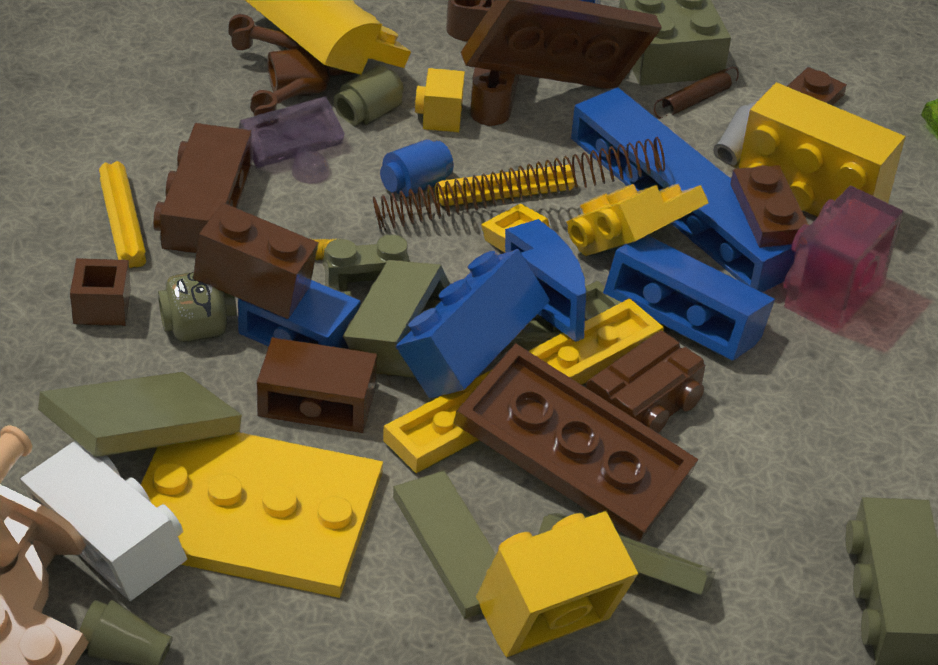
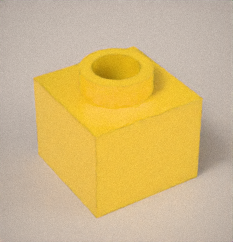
[415,68,465,132]

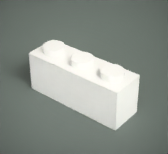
[20,441,187,601]

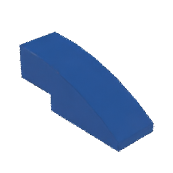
[505,219,586,342]

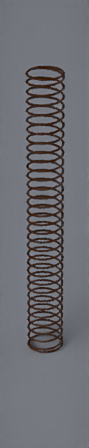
[373,137,665,231]

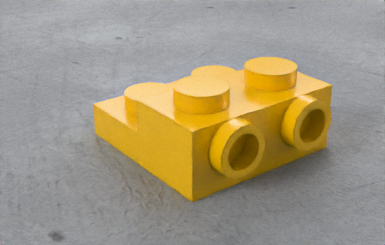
[566,184,709,256]

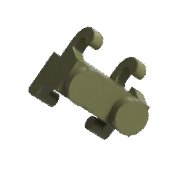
[323,235,410,296]

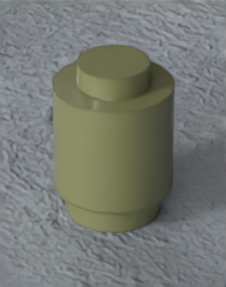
[334,65,404,127]

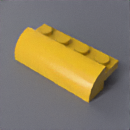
[245,0,411,75]

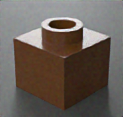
[70,258,131,326]

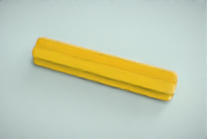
[99,161,146,268]
[435,164,575,206]

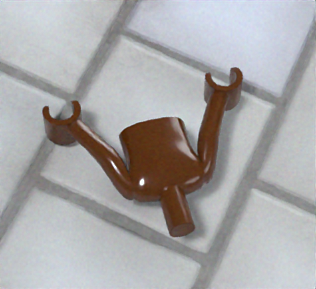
[228,14,355,128]

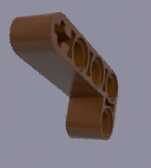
[446,0,519,126]

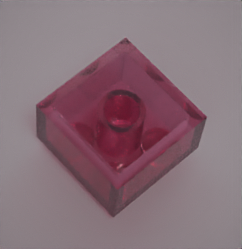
[783,185,903,334]

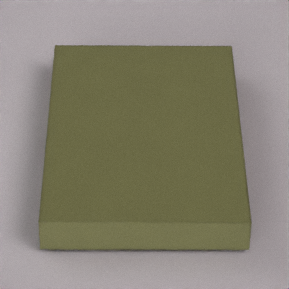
[38,372,242,457]

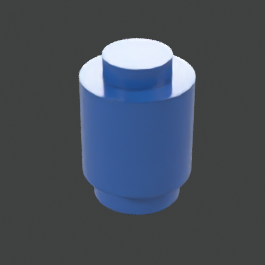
[380,139,454,198]

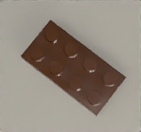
[460,0,662,89]
[453,343,698,542]

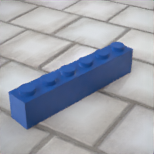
[571,87,807,292]

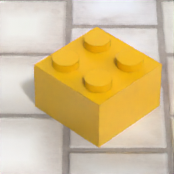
[476,511,638,658]

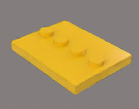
[140,432,383,598]

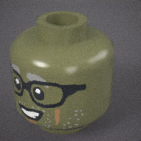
[158,272,237,342]

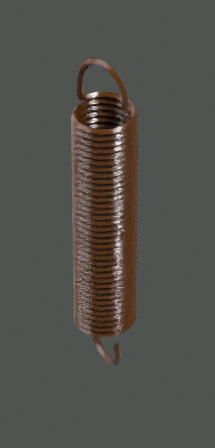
[654,66,739,119]

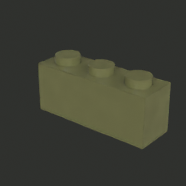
[845,497,938,665]

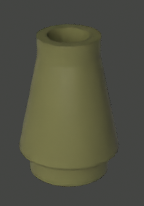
[79,600,173,665]

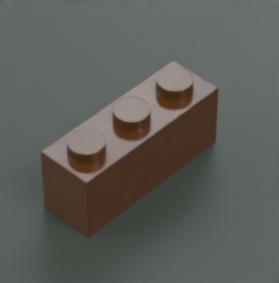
[153,123,252,253]

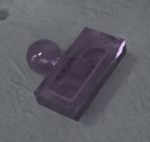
[238,96,345,184]

